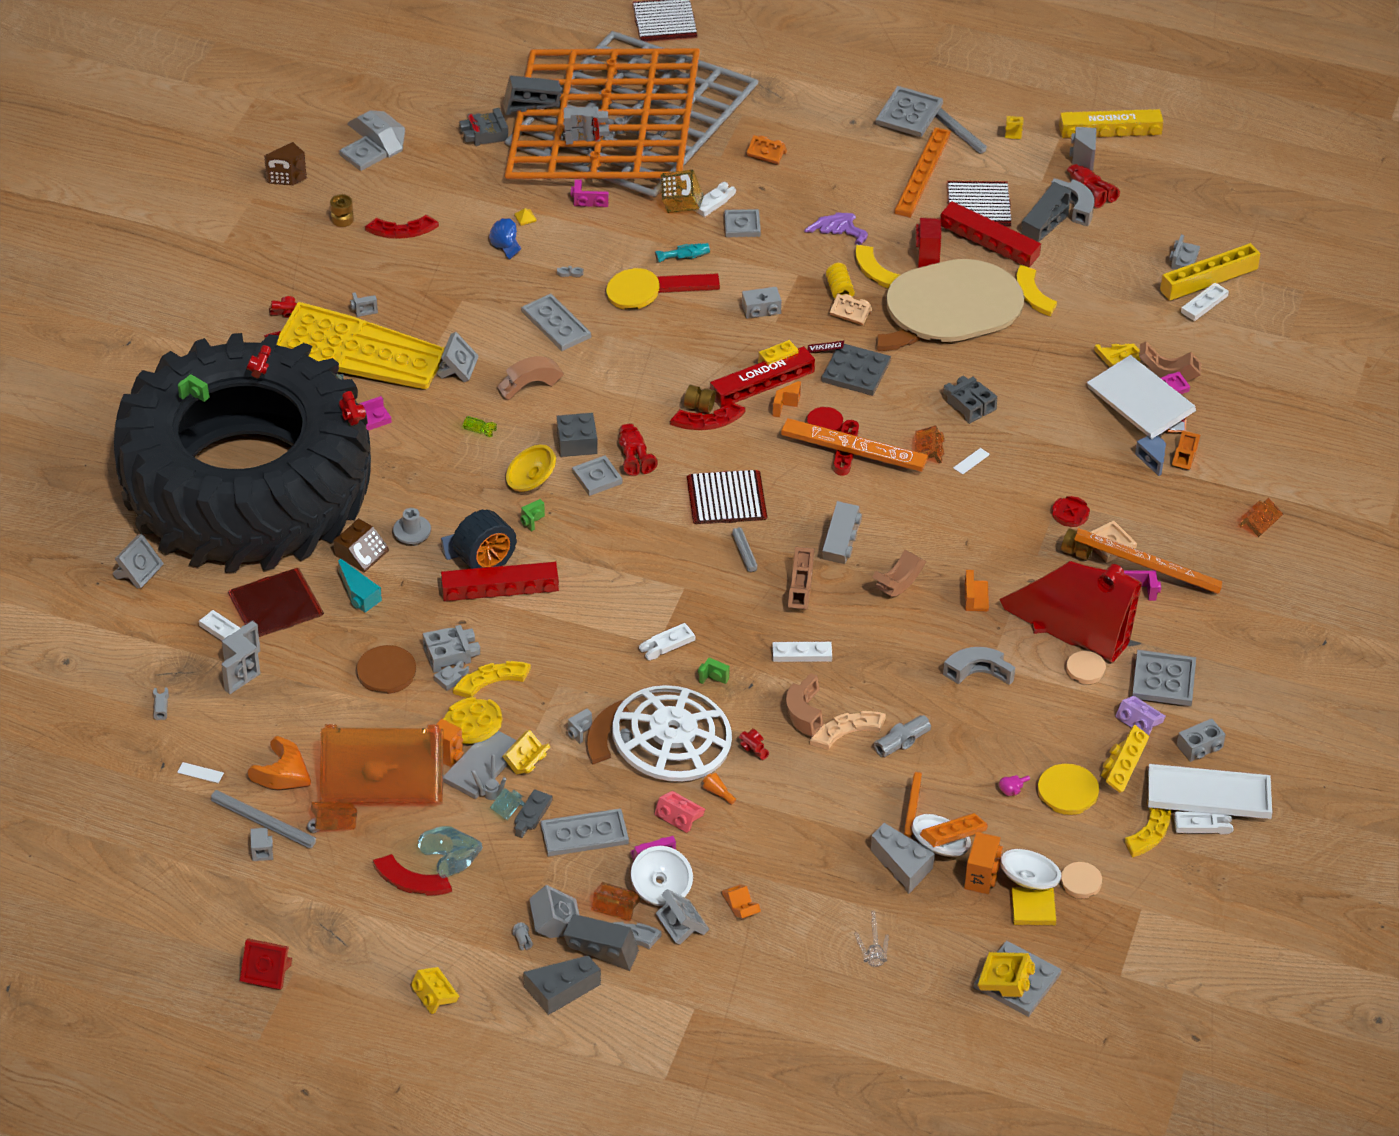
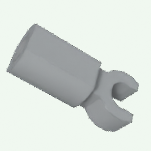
[153,687,169,720]

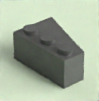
[503,76,562,115]
[1021,182,1071,242]
[563,914,639,971]
[523,956,601,1015]

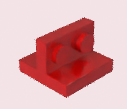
[240,938,292,990]

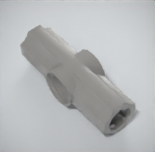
[874,715,931,757]

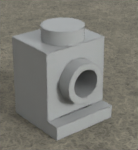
[251,828,274,861]

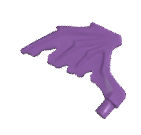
[804,213,868,245]

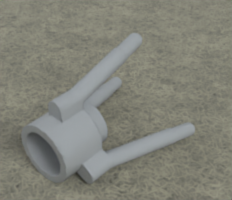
[471,753,506,800]

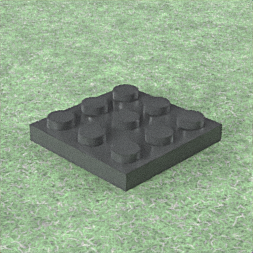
[822,344,891,396]

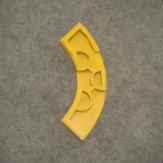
[856,245,900,289]
[1016,265,1057,317]
[453,661,531,698]
[1124,800,1171,857]

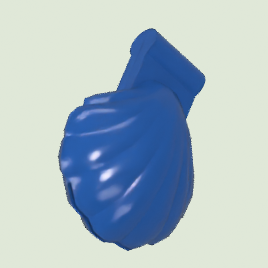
[489,218,521,259]

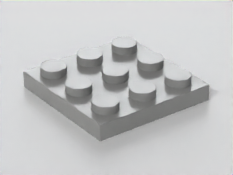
[876,86,943,137]
[1132,650,1196,706]
[974,940,1062,1017]

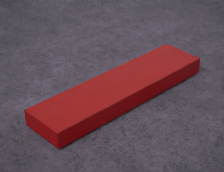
[657,273,720,293]

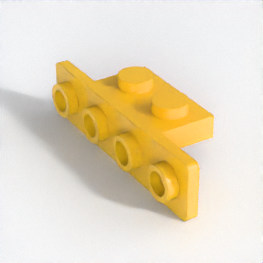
[1101,725,1149,793]

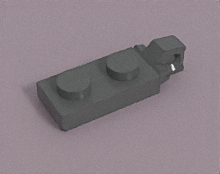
[515,789,553,838]

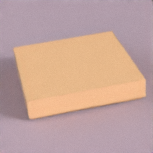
[1091,521,1137,563]

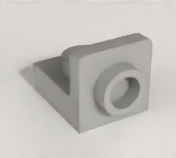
[350,292,378,317]
[567,708,592,744]

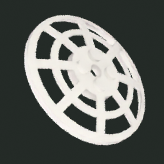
[612,685,732,781]

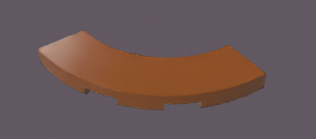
[877,329,920,351]
[587,700,630,765]

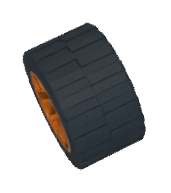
[452,509,517,569]

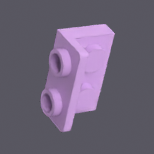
[1116,696,1166,735]

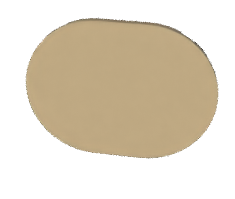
[886,259,1024,342]

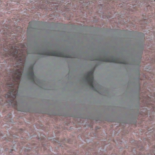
[1169,234,1200,270]

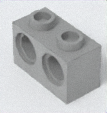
[1177,718,1226,762]

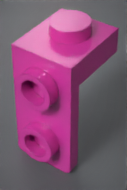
[571,180,609,207]
[1124,570,1161,601]

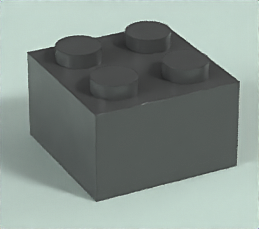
[556,413,598,457]

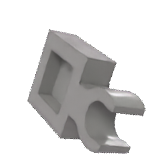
[434,661,469,691]

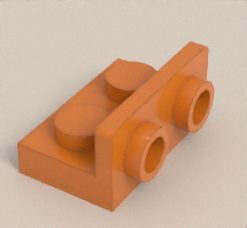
[746,135,787,165]

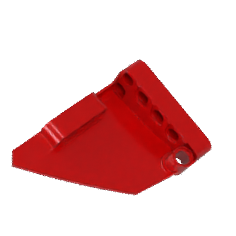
[999,561,1142,663]

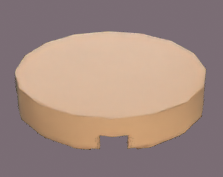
[1066,651,1106,684]
[1060,862,1102,899]

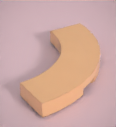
[810,711,886,750]

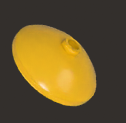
[506,445,556,492]

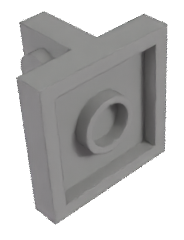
[437,332,479,382]
[112,534,164,589]
[656,889,709,945]

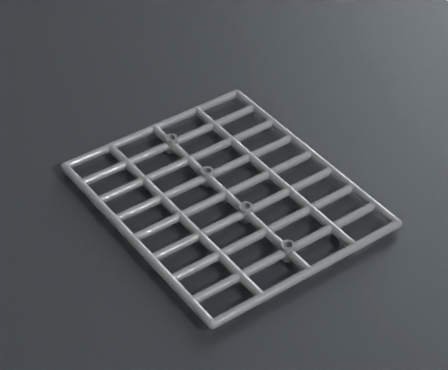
[505,31,759,197]

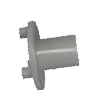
[393,508,431,546]

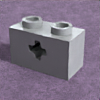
[742,287,782,319]

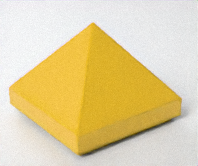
[514,209,537,226]

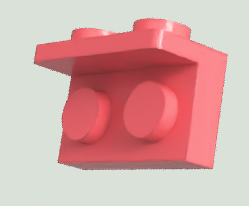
[655,791,705,833]

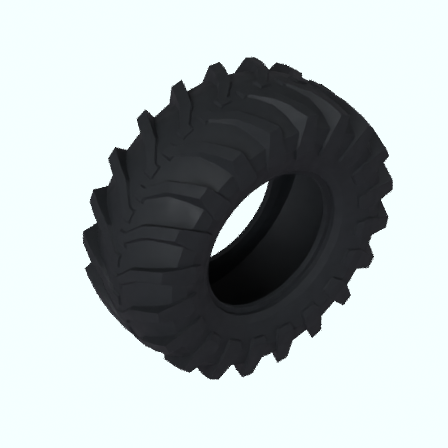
[114,333,371,572]

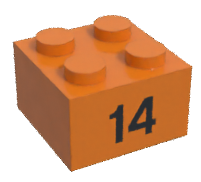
[964,832,1003,895]

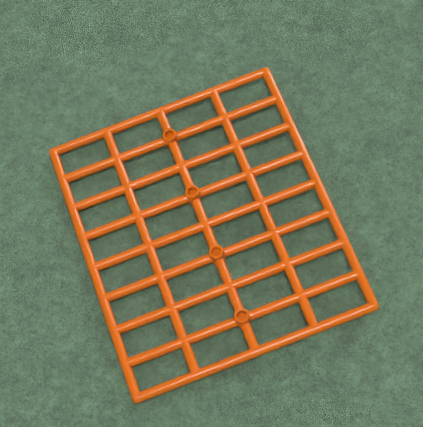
[505,48,700,179]

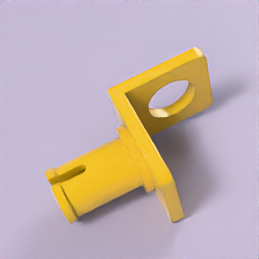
[1005,116,1023,139]

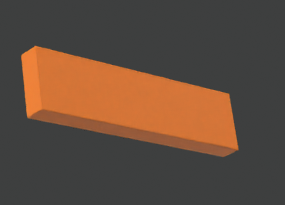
[904,772,922,839]
[920,813,988,847]

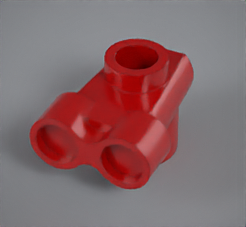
[269,296,297,318]
[246,345,271,378]
[339,391,366,425]
[739,728,769,760]

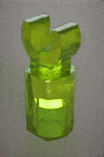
[463,416,497,437]

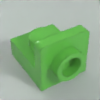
[178,374,209,402]
[520,499,545,531]
[698,658,730,684]

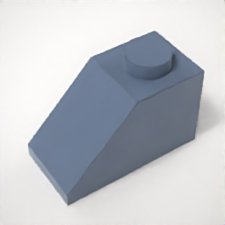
[1135,436,1166,476]

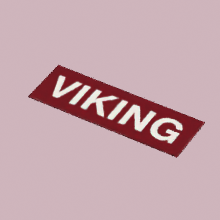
[807,340,845,352]

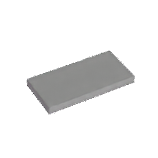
[522,294,591,351]
[443,731,517,799]
[541,808,629,857]

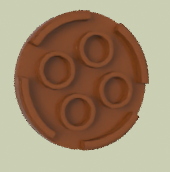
[357,645,416,694]

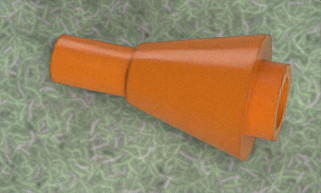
[703,773,736,805]

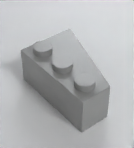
[822,501,862,564]
[871,823,935,894]

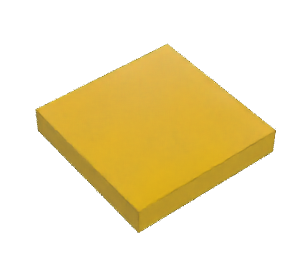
[1012,887,1056,925]

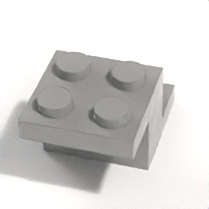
[221,621,260,694]

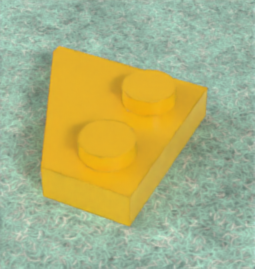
[1094,344,1141,368]

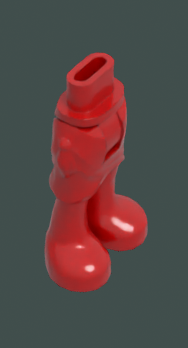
[1067,164,1120,208]
[618,423,658,476]

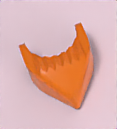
[248,736,311,789]

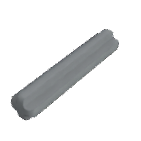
[732,527,758,572]

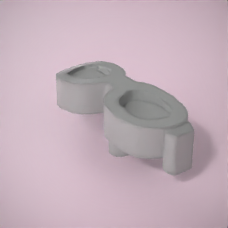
[557,266,584,277]

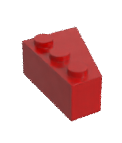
[916,218,941,268]

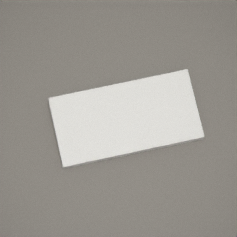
[1087,355,1196,439]
[1148,764,1272,819]

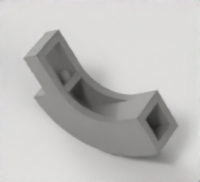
[1051,178,1094,226]
[943,647,1016,685]

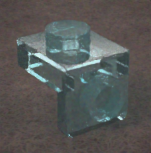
[490,788,525,821]

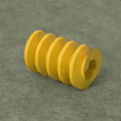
[826,263,855,299]

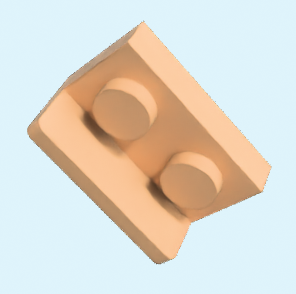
[830,294,872,325]

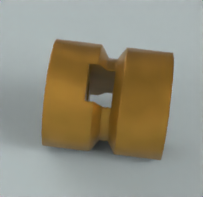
[330,194,354,227]
[684,384,716,413]
[1061,528,1093,560]

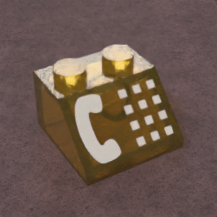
[661,169,704,213]

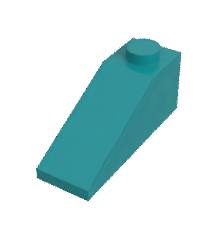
[338,559,382,613]

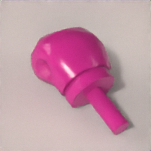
[999,775,1030,796]

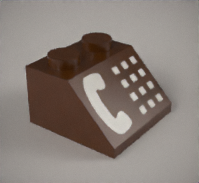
[264,142,307,186]
[334,518,389,573]

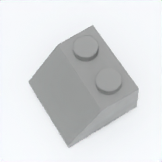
[1069,127,1096,171]
[529,885,579,938]

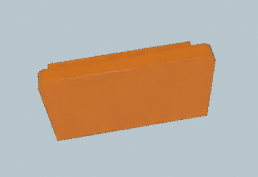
[965,570,989,612]

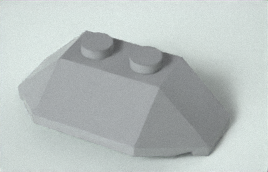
[348,110,405,158]

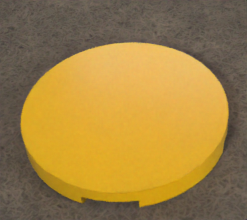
[606,268,659,309]
[443,697,503,744]
[1038,764,1099,815]

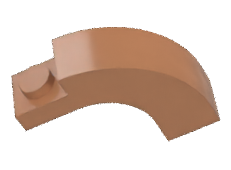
[1139,341,1201,381]
[497,356,564,400]
[788,546,815,609]
[872,550,927,596]
[786,673,824,737]

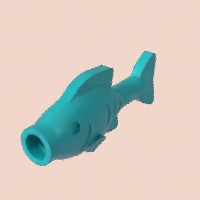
[655,243,710,262]

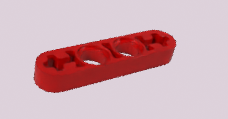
[834,420,859,476]

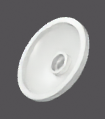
[912,814,971,857]
[631,846,693,906]
[1000,849,1061,890]

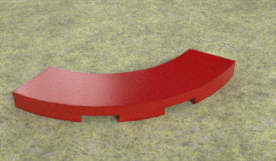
[365,215,439,239]
[670,401,746,430]
[373,854,452,896]

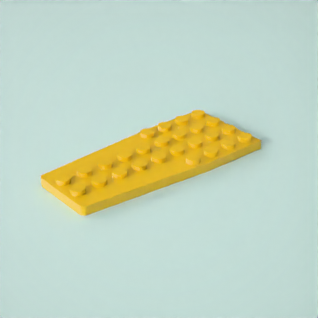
[277,302,445,389]

